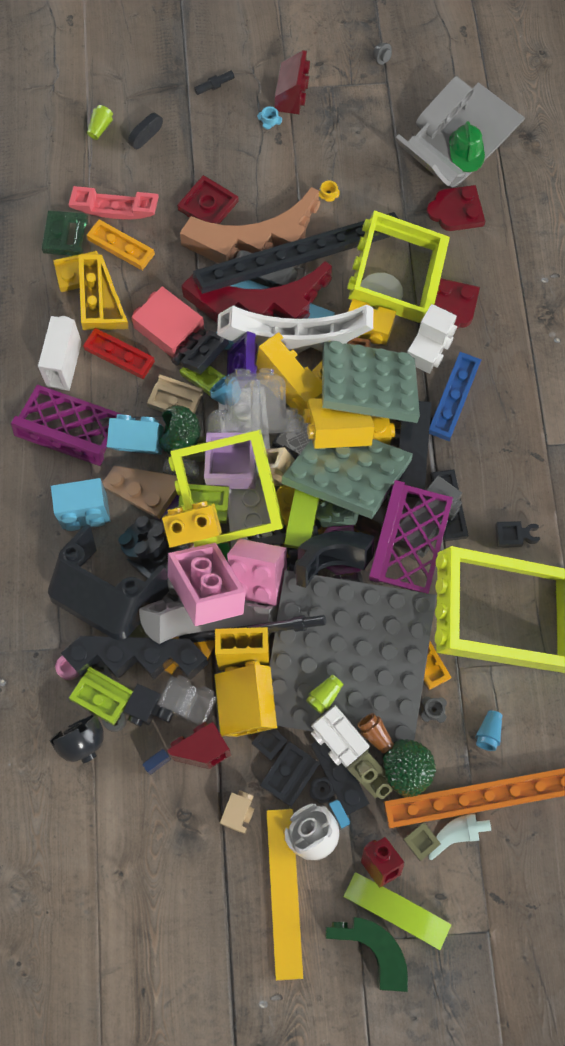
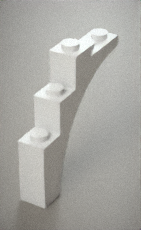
[217,305,373,354]

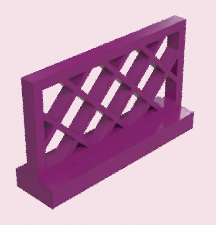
[11,385,123,466]
[369,480,453,594]

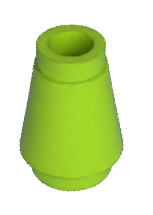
[87,105,113,140]
[306,675,344,714]

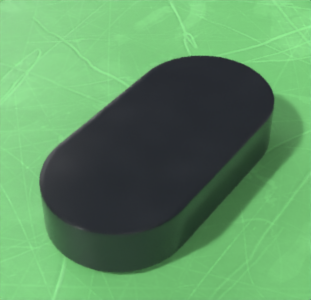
[128,112,163,149]

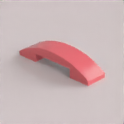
[69,186,159,220]

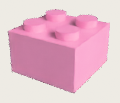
[227,539,287,606]

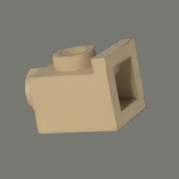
[220,790,255,834]

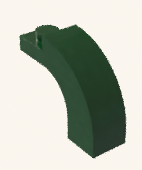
[325,917,408,992]

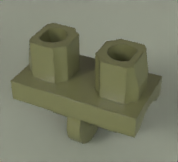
[347,750,393,799]

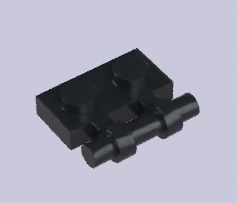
[171,328,229,375]

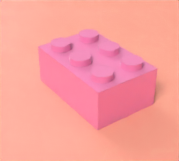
[168,543,246,626]

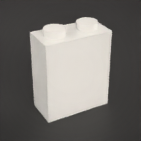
[38,316,82,391]

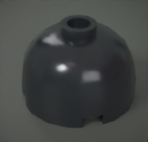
[49,715,104,764]

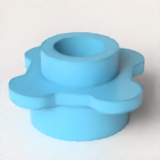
[257,106,282,129]

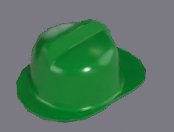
[449,121,485,173]

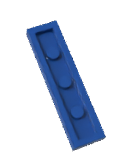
[429,352,482,441]

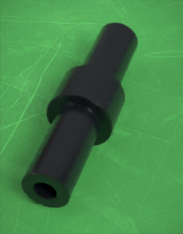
[194,70,235,95]

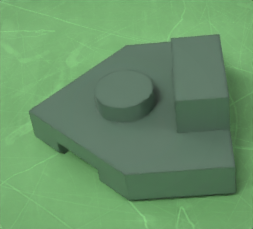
[315,500,359,527]

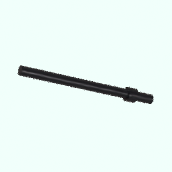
[179,615,326,643]

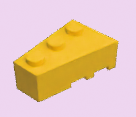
[78,255,128,330]
[255,332,322,417]

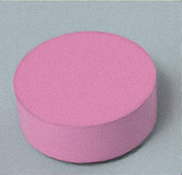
[55,656,79,680]

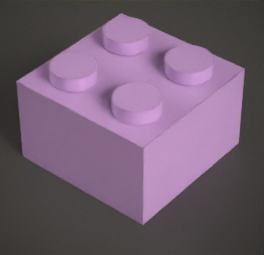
[204,433,256,489]

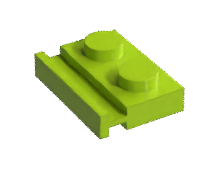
[179,484,230,523]
[69,666,133,726]

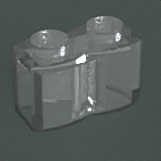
[157,675,217,726]

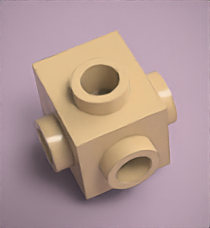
[266,447,295,486]

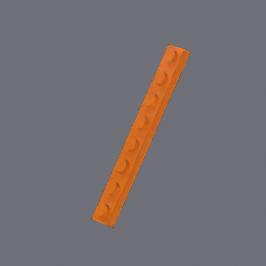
[383,768,565,829]

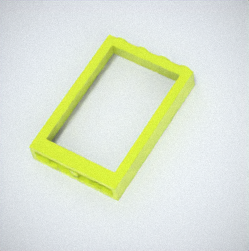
[435,546,565,673]

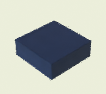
[143,749,171,775]

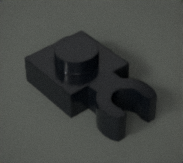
[495,521,540,548]

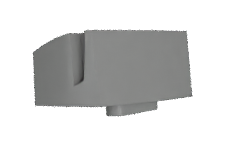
[396,76,525,188]

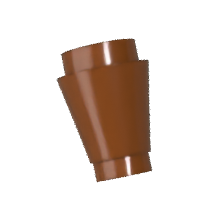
[358,713,394,753]

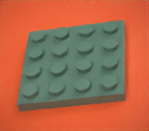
[322,341,420,423]
[282,439,413,519]

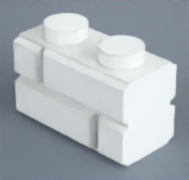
[311,705,370,767]

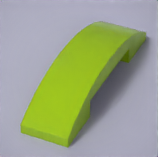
[284,489,319,549]
[343,872,451,950]

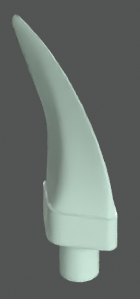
[428,813,491,860]

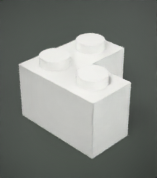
[408,304,457,374]

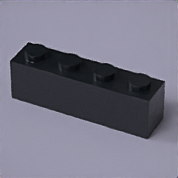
[394,401,431,498]

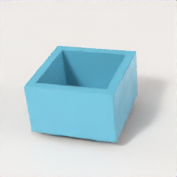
[107,414,164,455]
[51,478,111,531]

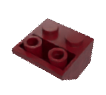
[275,50,310,114]
[167,722,231,769]

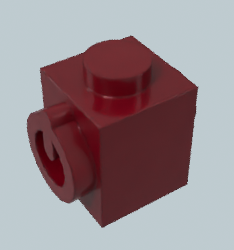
[361,837,405,888]

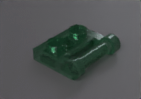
[42,211,88,256]

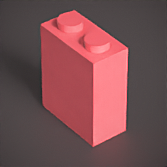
[131,286,204,358]

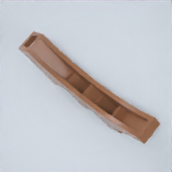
[180,187,320,263]

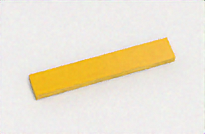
[267,809,303,981]

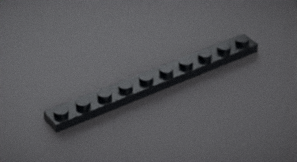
[193,212,399,294]

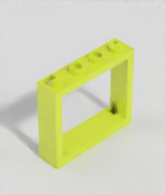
[347,210,450,323]
[169,429,284,547]

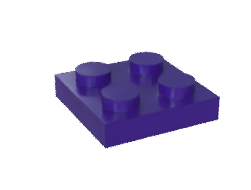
[227,331,257,388]

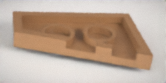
[102,466,178,520]

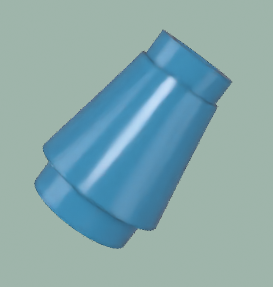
[475,710,503,751]

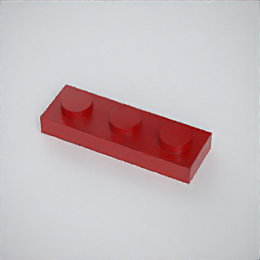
[83,328,155,379]

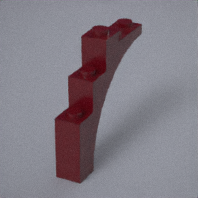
[181,261,332,323]

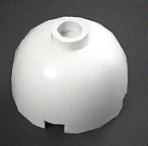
[284,804,339,860]

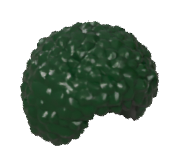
[159,405,201,455]
[383,739,436,797]

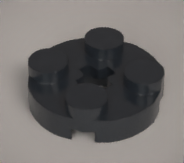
[118,516,168,563]

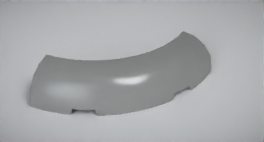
[139,597,280,644]

